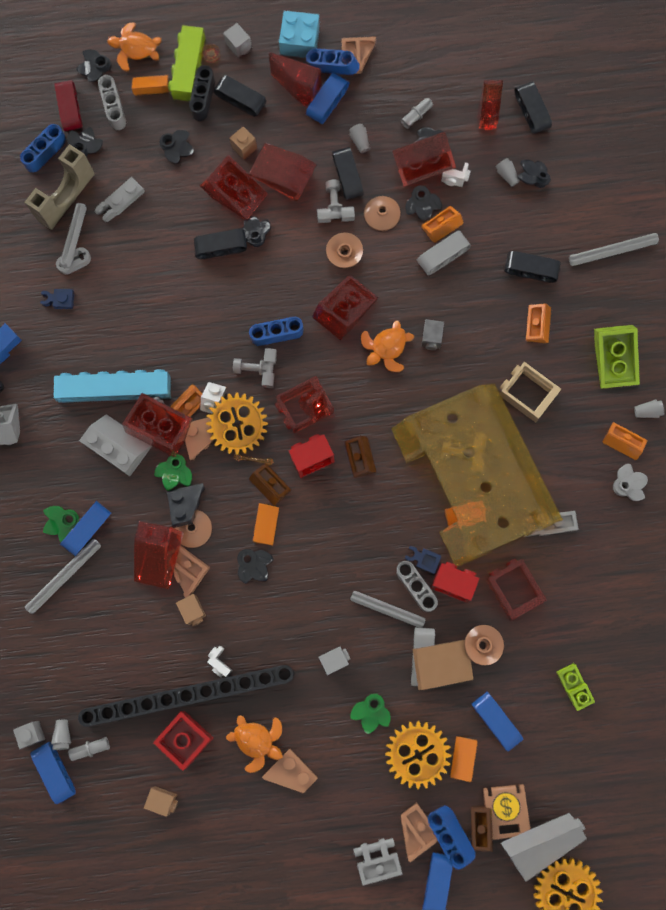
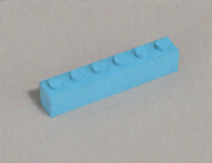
[54,369,171,403]

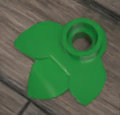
[154,454,192,491]
[43,506,79,542]
[350,694,391,734]

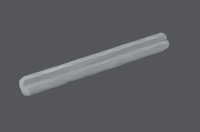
[569,233,659,266]
[25,539,101,614]

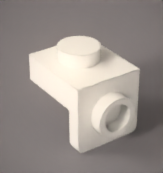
[441,163,471,187]
[200,382,226,413]
[207,646,233,678]

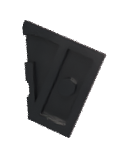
[167,483,205,528]

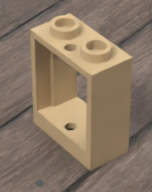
[499,362,561,423]

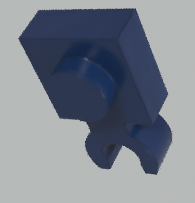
[40,289,74,309]
[405,546,442,574]

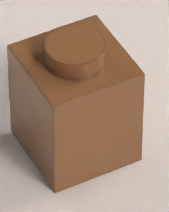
[230,127,257,160]
[176,594,206,626]
[144,786,178,817]

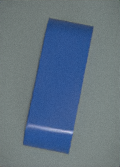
[306,49,360,75]
[306,73,349,124]
[20,124,66,173]
[249,317,304,346]
[60,501,111,556]
[471,692,524,752]
[31,742,76,805]
[428,806,475,870]
[422,852,453,910]

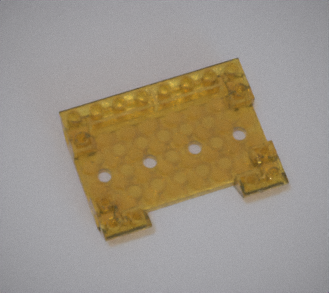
[391,384,563,567]

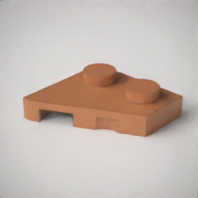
[342,37,376,74]
[181,418,216,460]
[167,545,210,598]
[262,749,318,793]
[400,803,438,862]

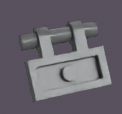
[353,838,403,885]

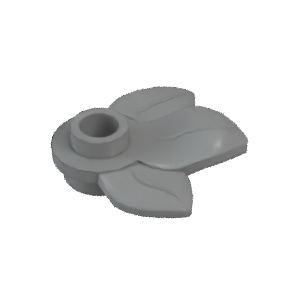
[613,464,648,501]

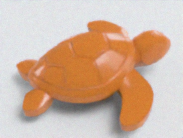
[107,23,162,71]
[361,321,414,372]
[226,715,283,773]

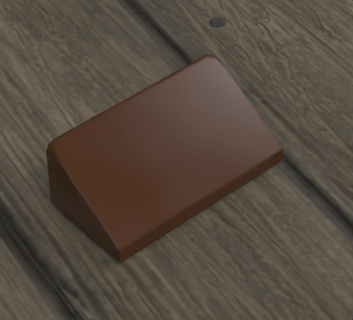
[345,435,376,478]
[249,463,291,506]
[471,806,493,852]

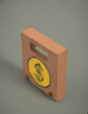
[483,784,530,839]

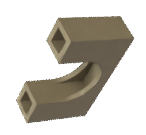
[24,144,95,230]

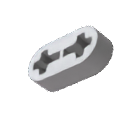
[56,247,91,275]

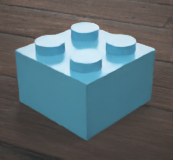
[279,11,320,57]

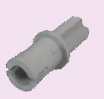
[401,98,433,129]
[68,737,110,761]

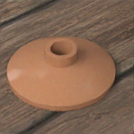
[364,196,400,231]
[326,233,363,268]
[173,510,212,548]
[465,625,504,665]

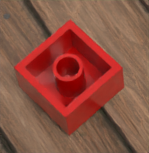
[289,434,335,478]
[431,562,479,603]
[153,711,213,771]

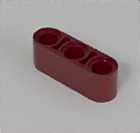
[54,80,83,131]

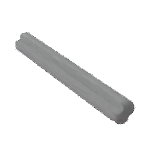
[60,203,87,268]
[351,591,425,628]

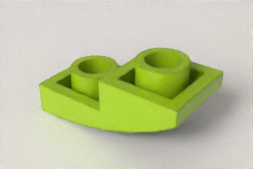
[556,663,595,711]

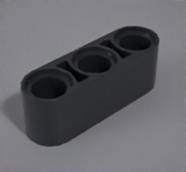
[189,65,215,121]
[213,75,267,117]
[514,81,552,134]
[332,147,364,200]
[194,229,247,259]
[504,251,561,283]

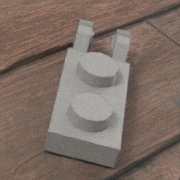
[95,177,145,222]
[521,511,579,537]

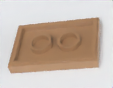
[413,640,474,690]

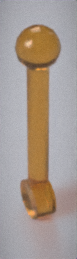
[234,453,273,465]

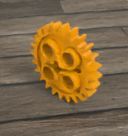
[205,393,268,455]
[385,721,451,789]
[533,857,602,910]

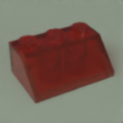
[392,131,456,186]
[122,393,192,457]

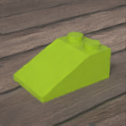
[594,325,640,389]

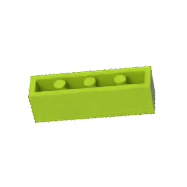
[168,25,206,101]

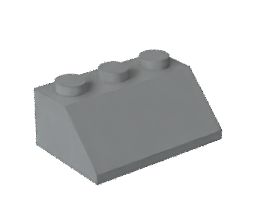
[0,404,20,445]
[79,414,152,476]

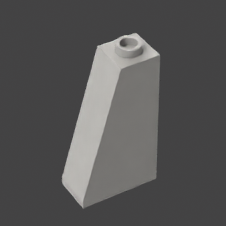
[501,813,587,881]

